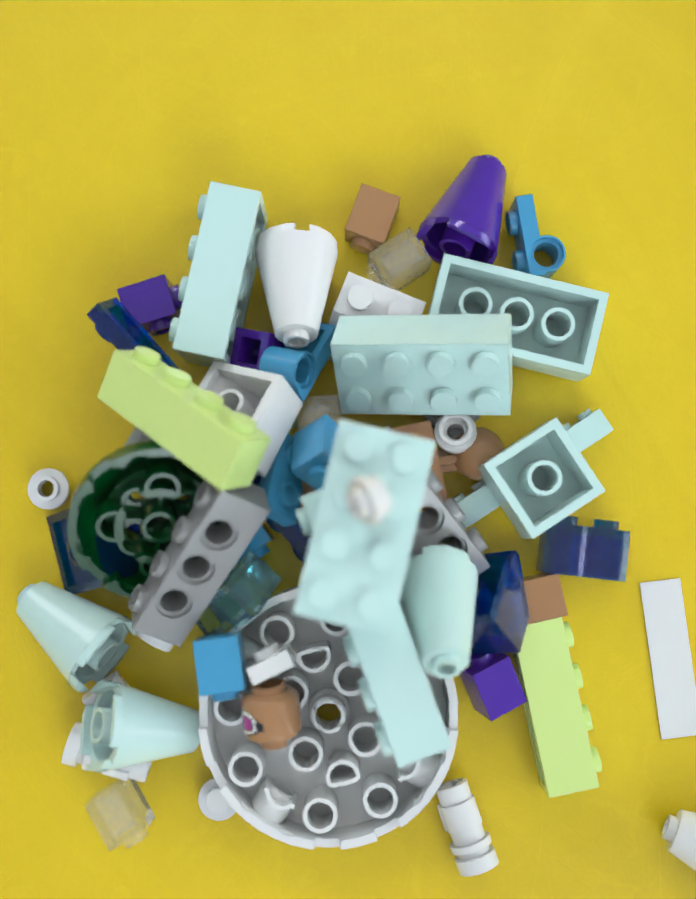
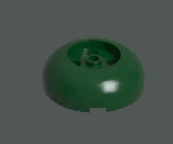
[67,440,225,598]

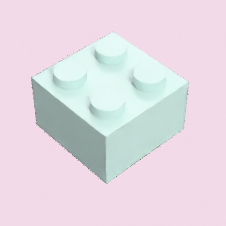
[478,417,605,539]

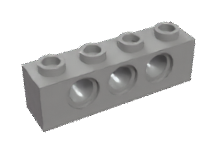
[384,426,490,575]
[128,480,271,647]

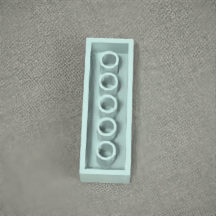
[295,488,452,768]

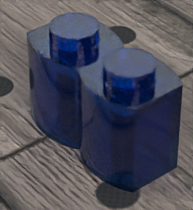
[536,516,631,582]

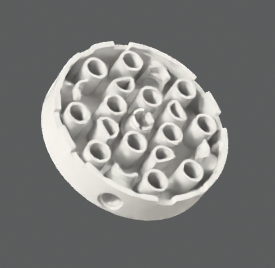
[198,585,458,850]

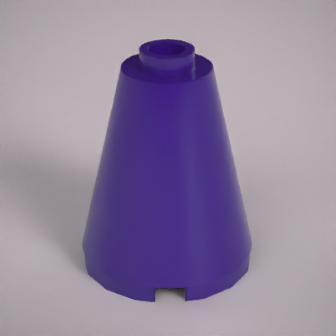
[416,154,507,265]

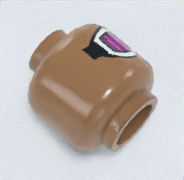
[241,678,301,750]

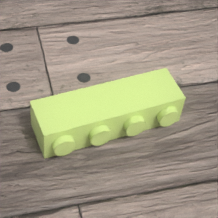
[97,346,271,491]
[505,617,602,798]

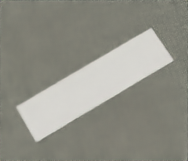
[640,578,696,740]

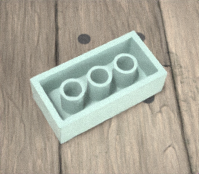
[169,181,268,367]
[428,253,609,382]
[330,314,513,415]
[293,419,436,637]

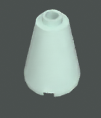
[399,545,478,679]
[16,581,135,693]
[80,681,200,772]

